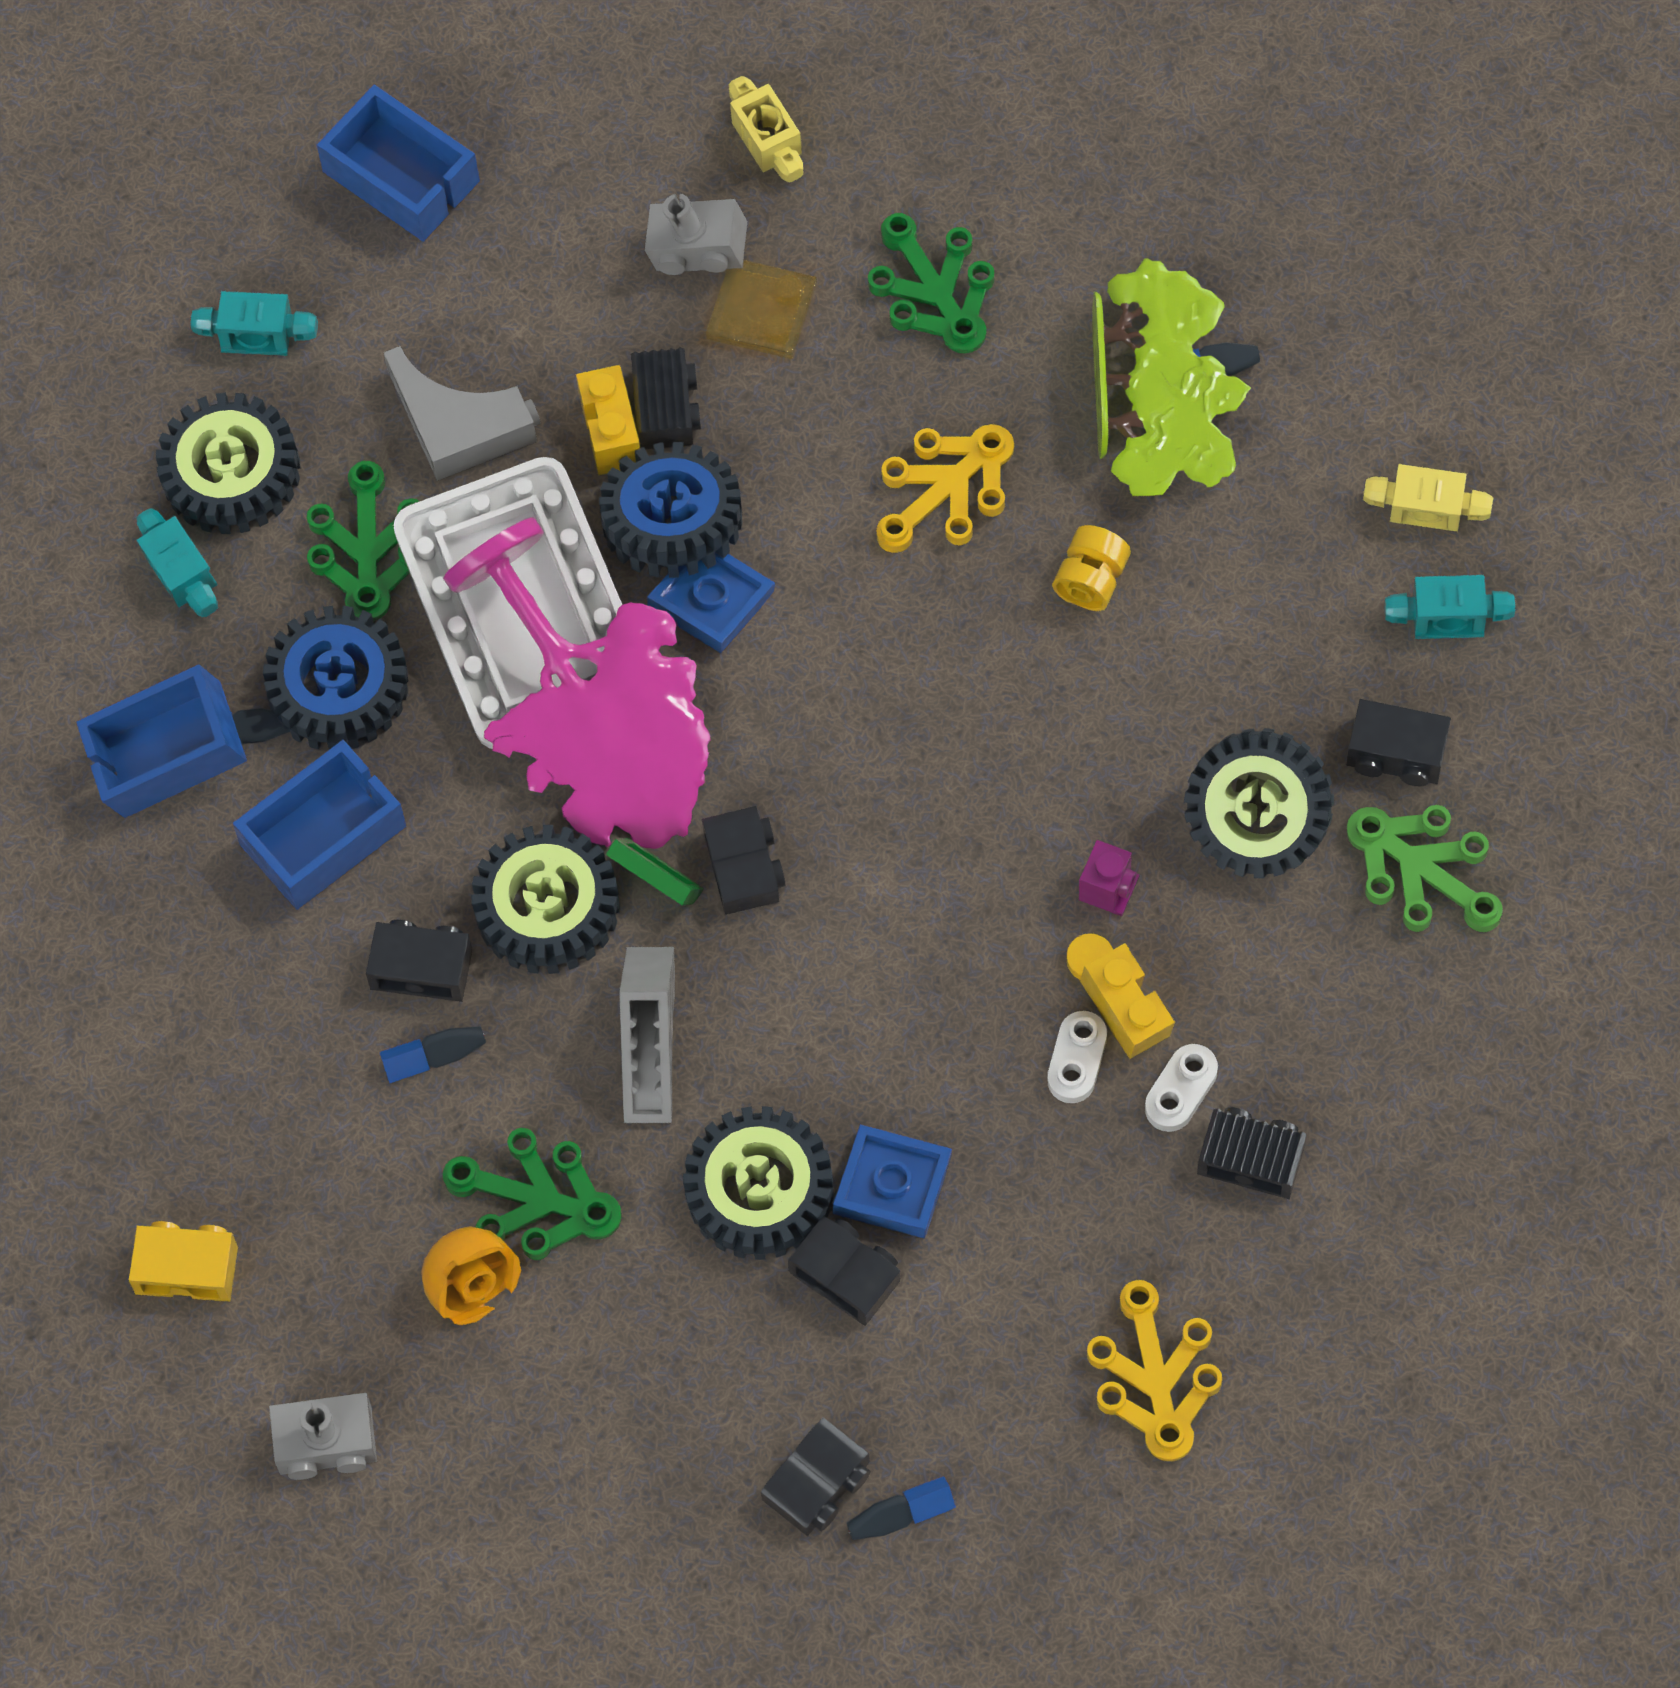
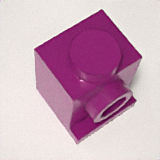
[1079,840,1140,916]

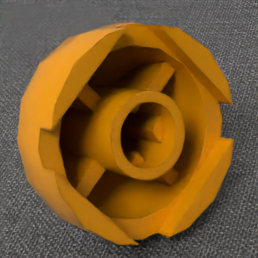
[421,1226,521,1325]

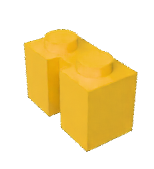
[576,365,640,475]
[1080,943,1175,1059]
[129,1221,238,1302]

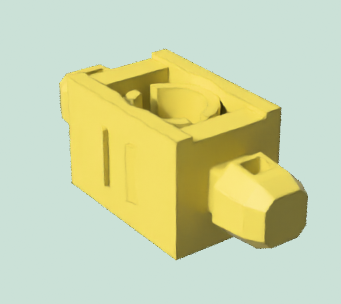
[729,76,803,182]
[1363,464,1493,532]

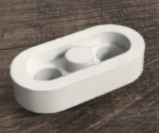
[1048,1011,1107,1103]
[1145,1044,1218,1132]

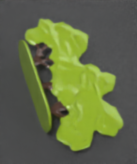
[1092,258,1251,496]

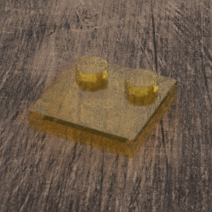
[706,260,817,359]

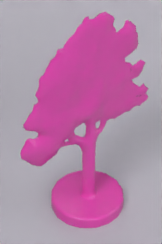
[443,517,711,849]

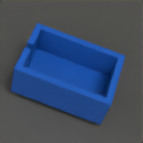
[317,85,480,242]
[76,664,247,818]
[233,740,406,910]

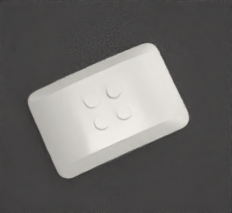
[394,457,622,749]

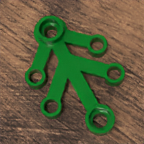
[868,213,994,353]
[307,461,420,621]
[443,1128,622,1260]

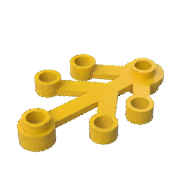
[876,424,1014,553]
[1087,1280,1222,1461]

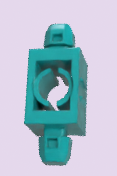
[191,291,318,356]
[136,508,218,617]
[1384,575,1515,639]

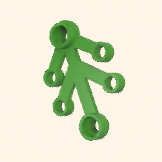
[1347,805,1503,932]

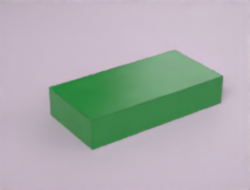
[606,838,704,905]

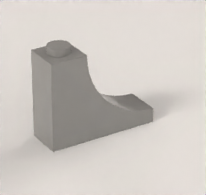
[384,346,541,481]
[620,947,675,1123]

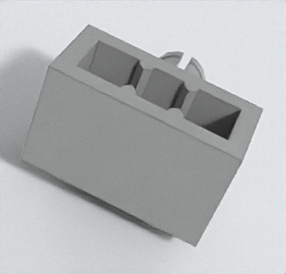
[645,194,748,275]
[269,1393,377,1480]

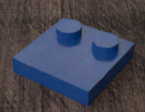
[647,553,775,653]
[833,1124,952,1239]

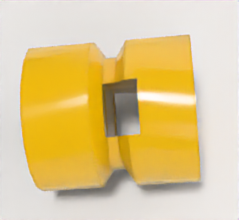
[1052,525,1131,611]

